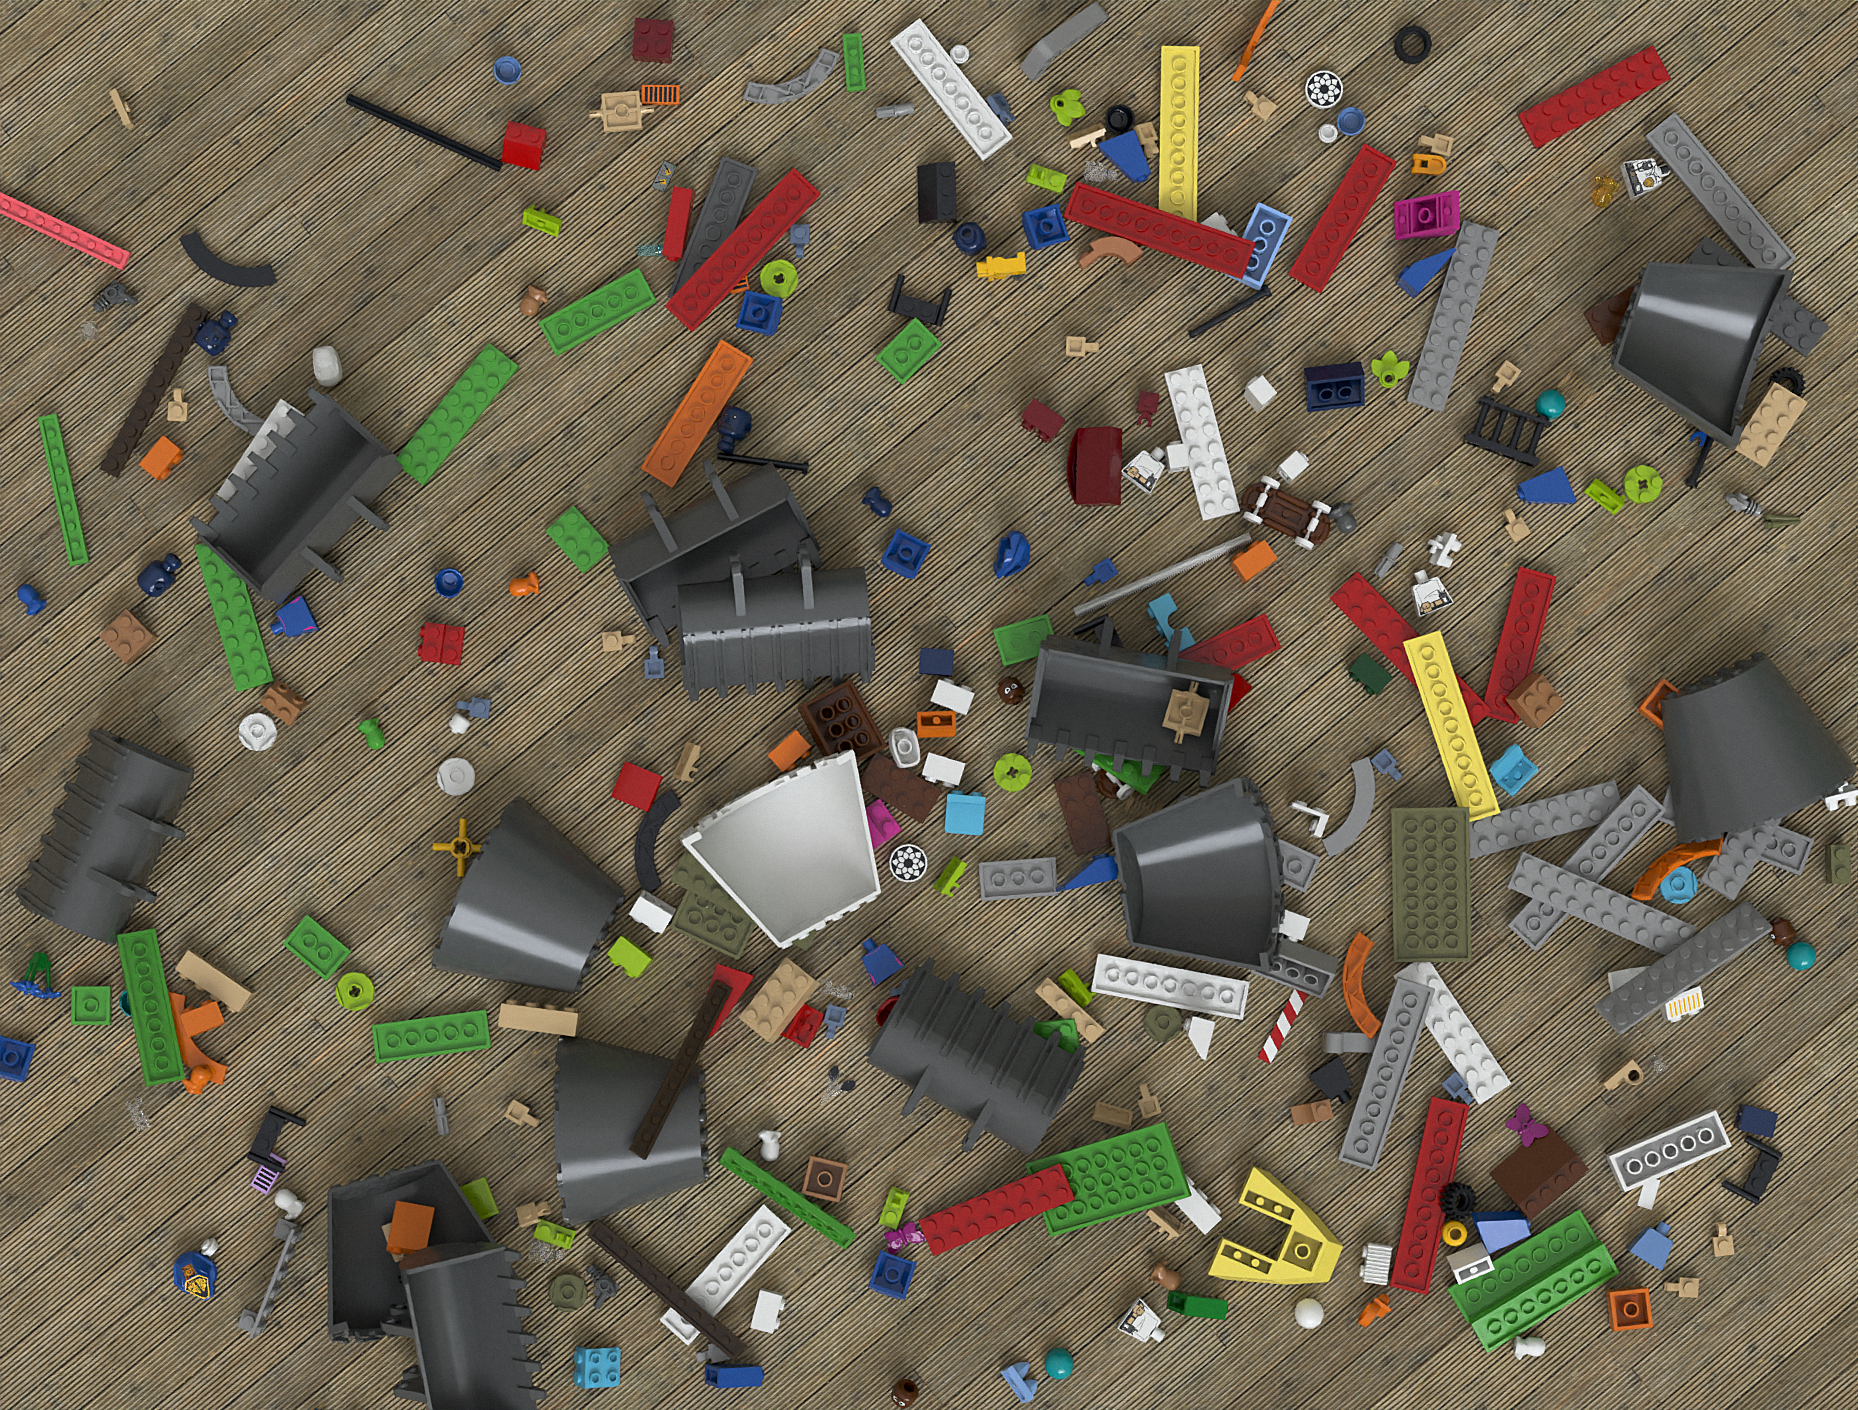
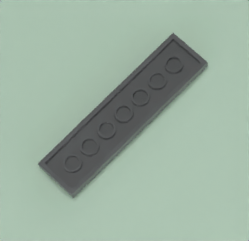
[668,156,759,299]
[1684,236,1829,357]

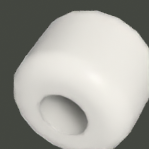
[448,713,471,734]

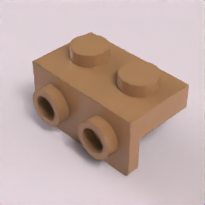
[260,681,308,726]

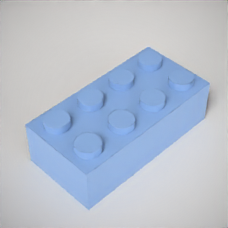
[1225,202,1293,290]

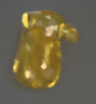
[1591,175,1620,208]

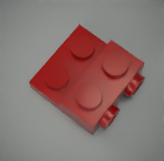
[418,622,466,666]

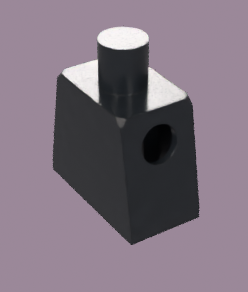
[1307,1055,1353,1104]

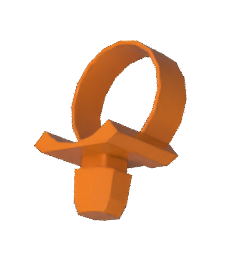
[1357,1294,1392,1327]

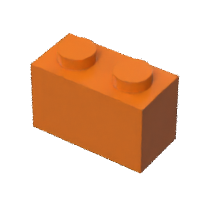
[138,435,184,481]
[916,711,956,738]
[768,730,812,773]

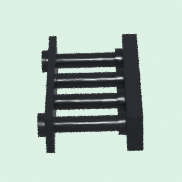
[1462,396,1553,468]

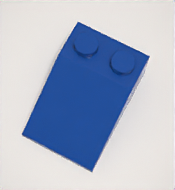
[1397,247,1456,299]
[1055,853,1119,892]

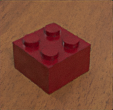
[632,18,675,64]
[1020,398,1066,443]

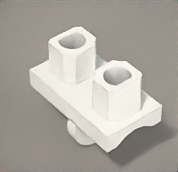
[1428,532,1462,568]
[1820,780,1858,811]

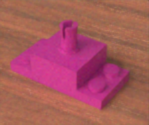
[1394,190,1460,241]
[865,798,902,850]

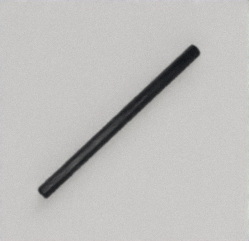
[346,94,503,172]

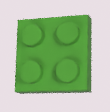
[71,986,112,1025]

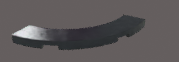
[179,231,278,288]
[634,789,682,893]

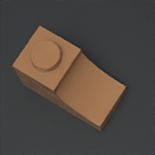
[1290,1098,1334,1126]

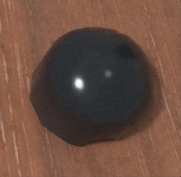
[1105,104,1135,134]

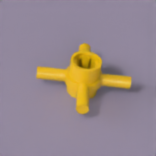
[433,819,482,877]

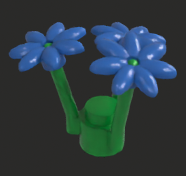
[10,952,62,999]

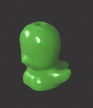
[357,718,385,750]

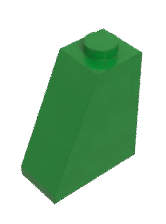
[1166,1290,1228,1320]

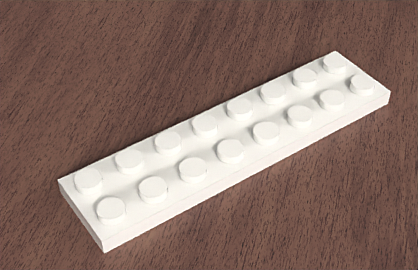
[890,18,1013,161]
[1164,364,1240,521]
[1091,953,1250,1020]
[1393,962,1511,1105]
[660,1204,792,1346]

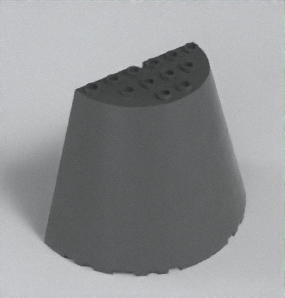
[1609,261,1794,451]
[1660,651,1857,843]
[1111,776,1285,972]
[431,796,626,994]
[554,1035,710,1227]
[327,1159,518,1344]

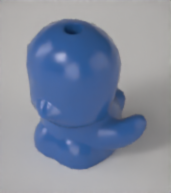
[17,584,47,616]

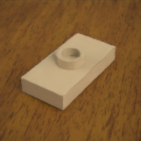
[109,88,135,129]
[1092,1101,1134,1130]

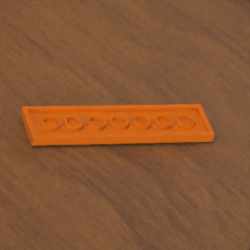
[640,339,754,489]

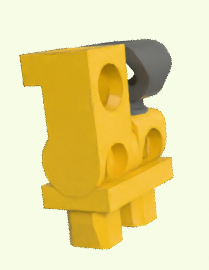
[976,252,1026,282]

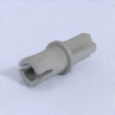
[876,102,914,119]
[1374,541,1404,578]
[432,1096,450,1135]

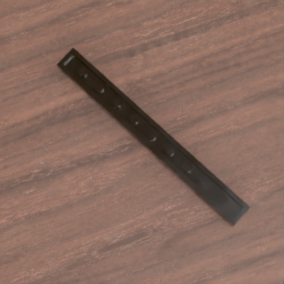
[99,302,210,478]
[628,980,733,1160]
[587,1220,747,1361]

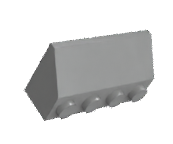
[1251,938,1339,999]

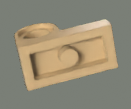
[1600,1058,1644,1090]

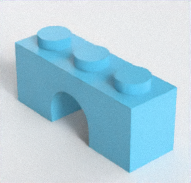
[1146,593,1196,652]

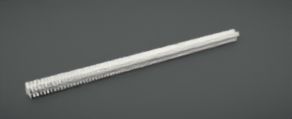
[1073,532,1252,617]

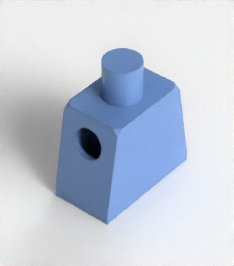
[1627,1221,1673,1271]

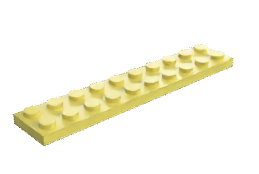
[1158,46,1200,222]
[1403,630,1501,822]

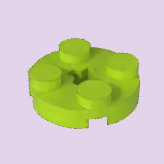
[760,260,798,299]
[1623,465,1663,504]
[993,753,1032,792]
[335,972,375,1011]

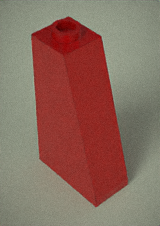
[662,186,696,262]
[706,963,755,1038]

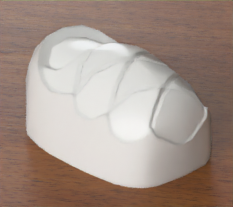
[313,346,342,387]
[889,727,920,768]

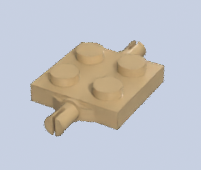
[589,91,655,133]
[1162,681,1210,744]

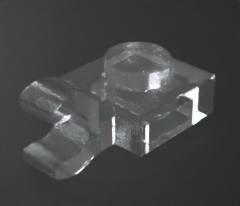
[1084,161,1118,184]
[818,979,854,1000]
[125,1096,150,1132]
[529,1240,565,1263]

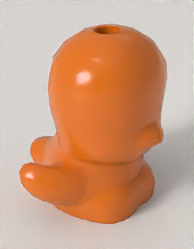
[509,571,540,597]
[182,1065,212,1094]

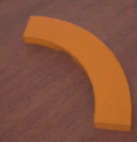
[1231,0,1281,82]
[1631,837,1724,900]
[1342,931,1382,1040]
[168,991,228,1085]

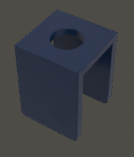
[919,648,954,677]
[1734,1104,1778,1138]

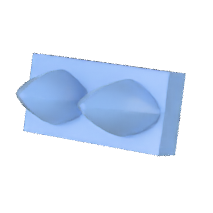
[1000,1362,1038,1404]

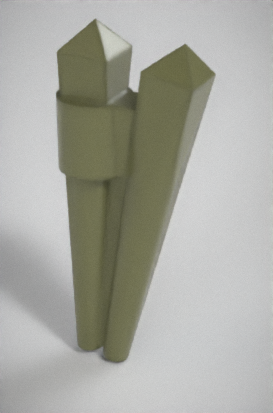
[1763,514,1801,529]

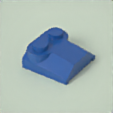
[1022,203,1070,250]
[735,290,783,336]
[880,528,932,579]
[0,1035,37,1083]
[868,1250,917,1300]

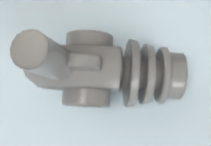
[1725,492,1763,517]

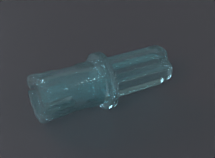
[638,243,664,258]

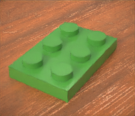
[875,317,943,385]
[545,506,610,574]
[993,613,1054,667]
[283,914,352,981]
[1020,1018,1080,1055]

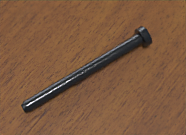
[1189,284,1272,338]
[1684,436,1714,489]
[717,452,809,475]

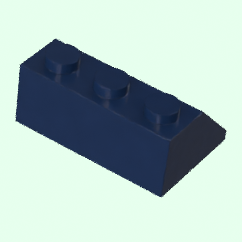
[1304,361,1365,412]

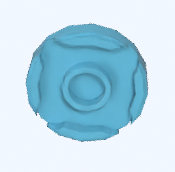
[1658,866,1698,904]

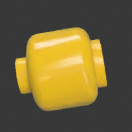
[1441,1220,1467,1246]

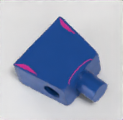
[270,595,320,638]
[861,938,905,986]

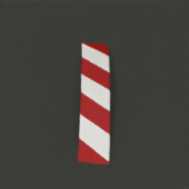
[1258,989,1308,1064]

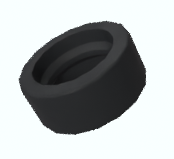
[1394,26,1432,64]

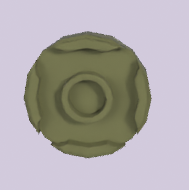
[1144,1004,1182,1042]
[549,1273,588,1312]

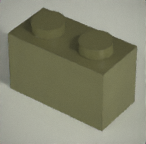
[1825,845,1851,884]

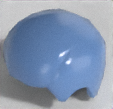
[493,56,522,85]
[1337,107,1366,136]

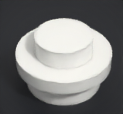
[950,45,969,64]
[1318,124,1338,143]
[201,1238,219,1257]

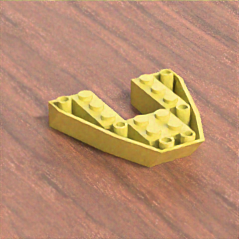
[1207,1165,1343,1285]

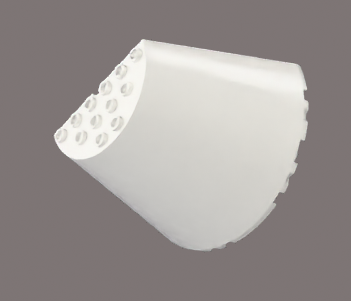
[679,749,881,949]

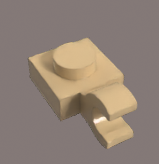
[1243,90,1277,122]
[1133,122,1159,158]
[1417,133,1454,158]
[1066,336,1099,357]
[1490,360,1522,395]
[167,388,189,422]
[1502,508,1531,543]
[602,631,636,652]
[1137,1083,1162,1119]
[504,1099,540,1127]
[516,1201,552,1228]
[1711,1221,1734,1257]
[1664,1277,1699,1298]

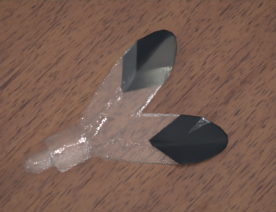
[819,1066,856,1105]

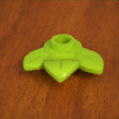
[1049,89,1086,127]
[1371,350,1409,388]

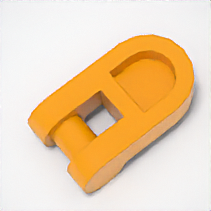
[1411,154,1447,176]

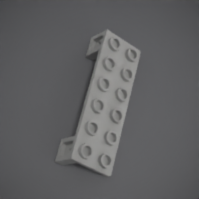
[237,1217,303,1339]

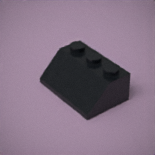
[917,162,957,224]

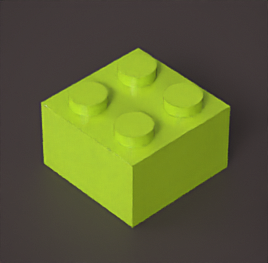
[607,935,655,978]

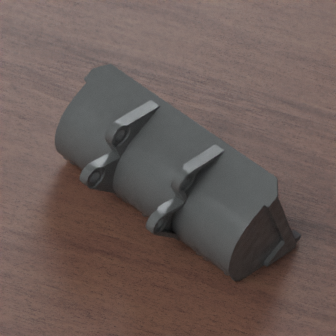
[189,387,404,605]
[607,457,823,648]
[673,544,875,701]
[1024,617,1234,789]
[15,728,195,946]
[866,957,1087,1156]
[380,1241,547,1410]

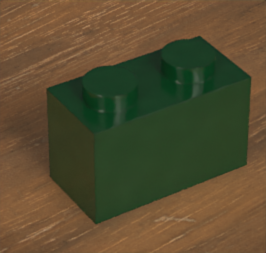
[1347,652,1393,696]

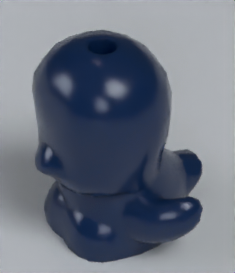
[861,486,893,517]

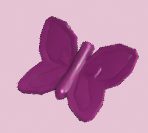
[1505,1103,1549,1147]
[884,1221,925,1255]

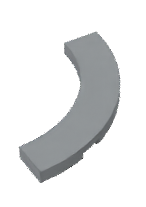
[743,48,840,104]
[207,365,266,436]
[1321,757,1375,858]

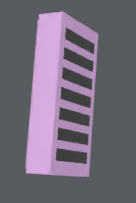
[250,1152,287,1195]

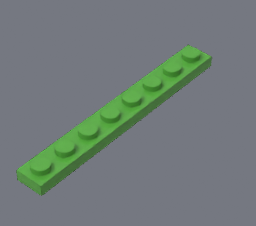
[38,413,90,567]

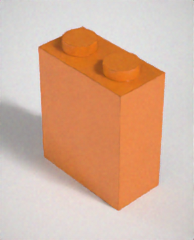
[386,1201,435,1255]

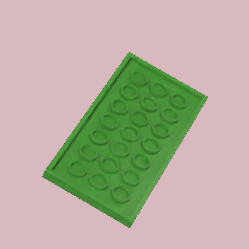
[1025,1121,1192,1237]

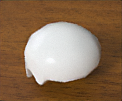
[1294,1298,1324,1329]

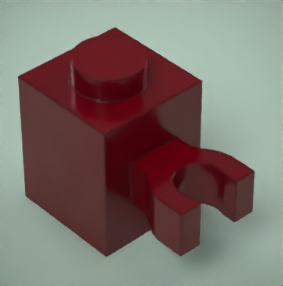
[1136,391,1160,428]

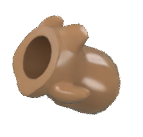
[519,284,548,317]
[1149,1260,1182,1291]

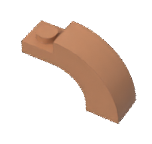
[1078,237,1143,271]

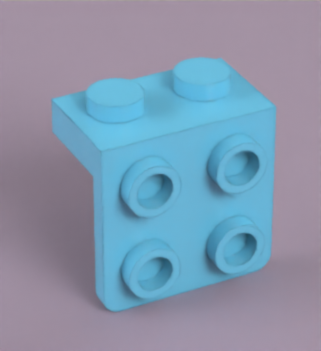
[1489,743,1539,797]
[944,790,986,835]
[573,1346,621,1389]

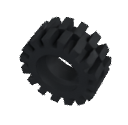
[1767,367,1805,396]
[1439,1182,1476,1219]

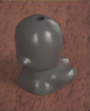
[1327,501,1357,534]

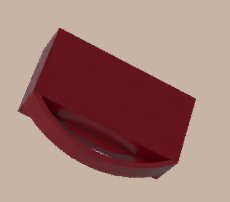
[1066,426,1122,507]

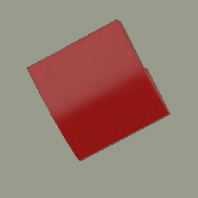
[611,761,663,812]
[780,1004,825,1049]

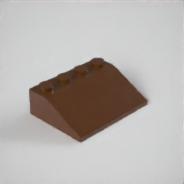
[797,679,888,763]
[1489,1123,1589,1220]

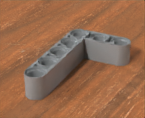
[1020,1,1109,82]
[1321,1031,1416,1055]

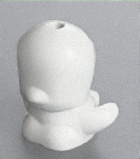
[758,1129,781,1161]
[274,1189,306,1220]
[1513,1336,1545,1360]

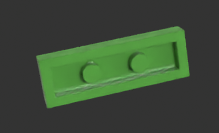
[843,33,866,92]

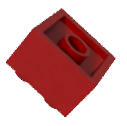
[502,121,548,171]

